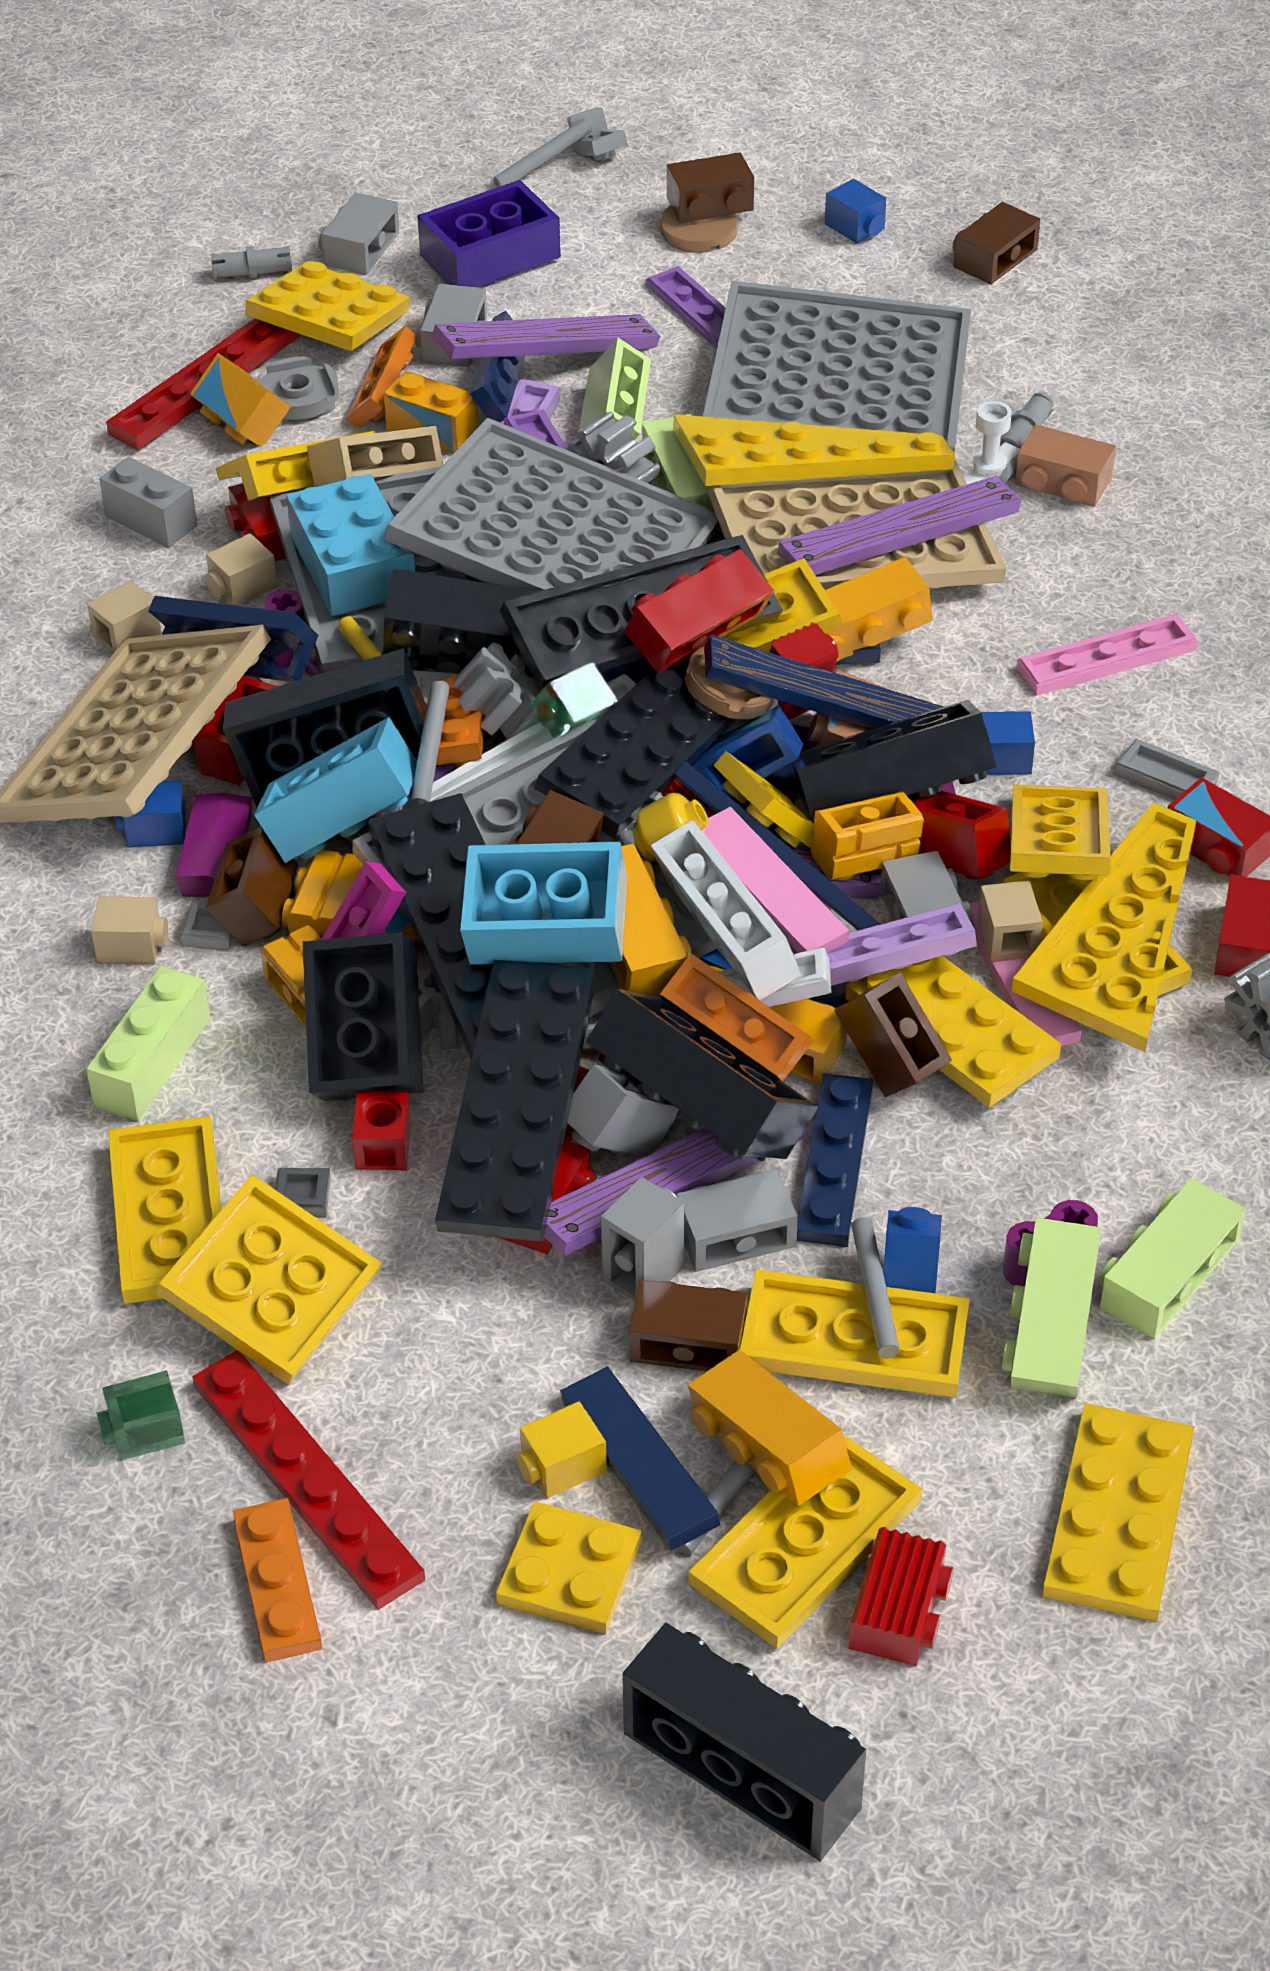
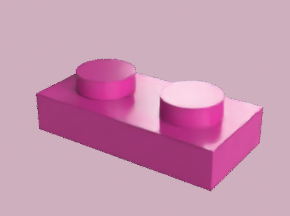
[321,861,407,940]

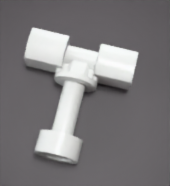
[964,401,1020,484]

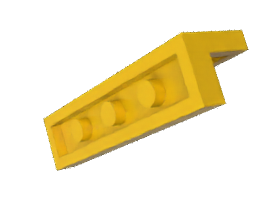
[215,431,375,501]

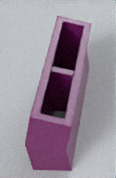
[175,793,253,897]

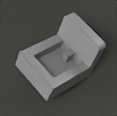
[567,107,628,161]

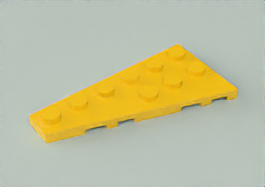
[673,414,955,486]
[1012,802,1196,1053]

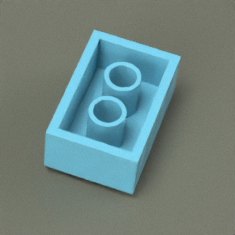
[286,473,415,616]
[254,717,417,863]
[460,842,627,964]

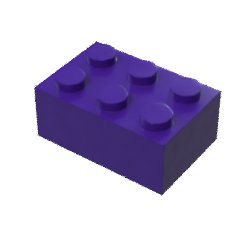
[417,180,561,288]

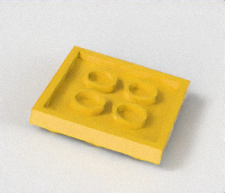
[245,261,410,351]
[156,1174,383,1385]

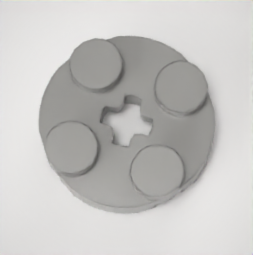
[256,357,339,422]

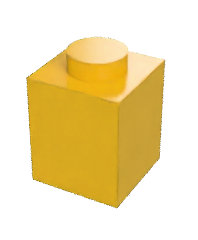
[516,1401,607,1499]

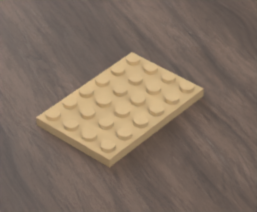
[707,461,1007,590]
[0,625,271,824]

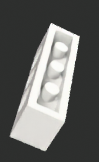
[650,820,802,1001]

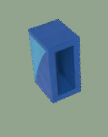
[693,705,803,797]

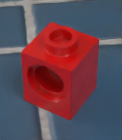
[352,1091,411,1171]

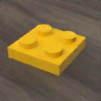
[714,751,815,848]
[496,1501,642,1634]

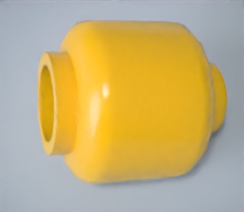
[632,793,709,862]

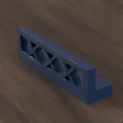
[148,595,319,682]

